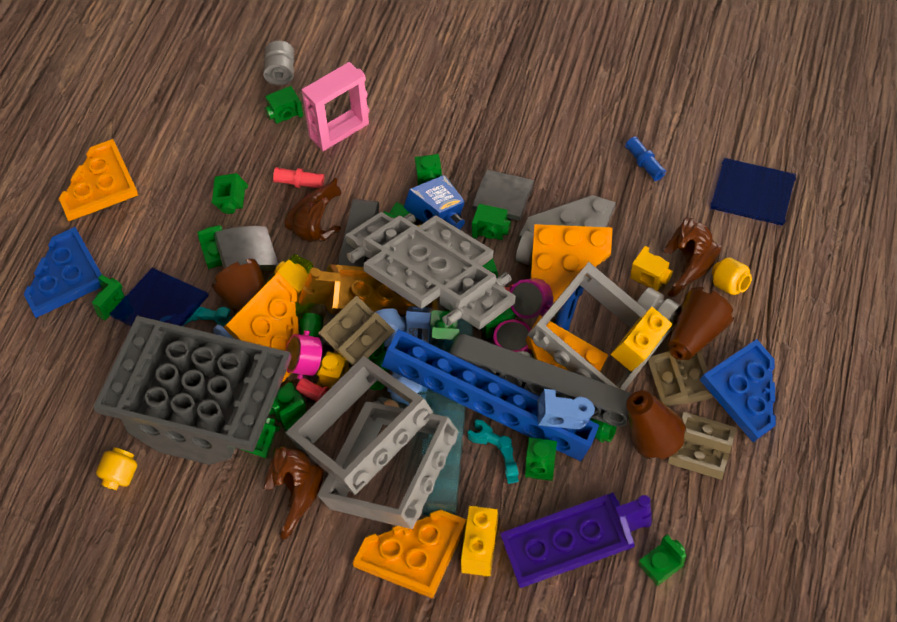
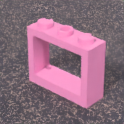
[301,62,369,151]

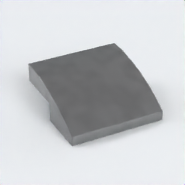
[472,170,534,221]
[214,226,279,271]

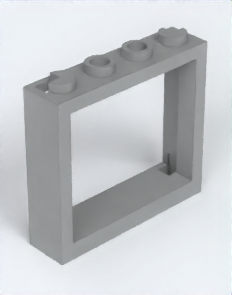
[528,262,670,390]
[286,356,434,495]
[318,401,459,529]

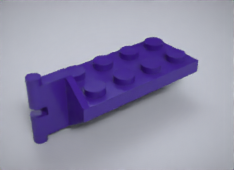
[500,492,652,588]

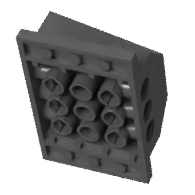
[93,316,291,465]

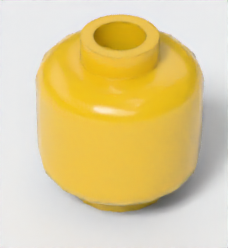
[712,257,752,295]
[96,447,137,491]

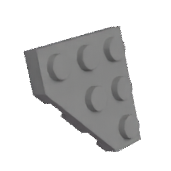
[519,195,616,242]

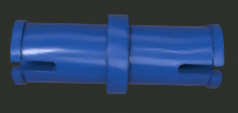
[625,136,666,181]

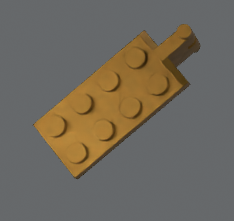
[298,264,438,320]

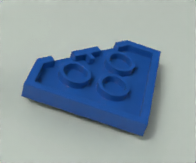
[24,227,102,318]
[699,339,776,443]

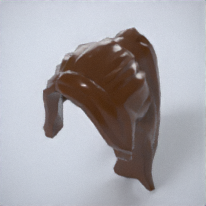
[284,178,342,242]
[663,218,721,298]
[263,446,323,539]

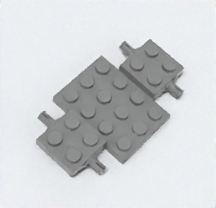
[345,212,516,330]

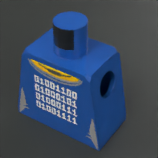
[404,175,465,230]

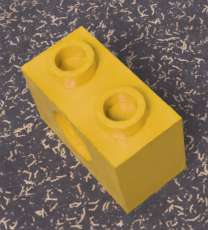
[610,306,672,372]
[461,506,498,576]

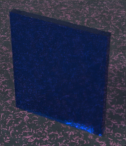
[710,158,796,226]
[110,267,209,327]

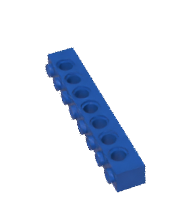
[382,329,599,462]

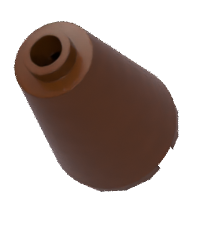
[212,258,265,314]
[668,287,734,360]
[626,390,686,460]

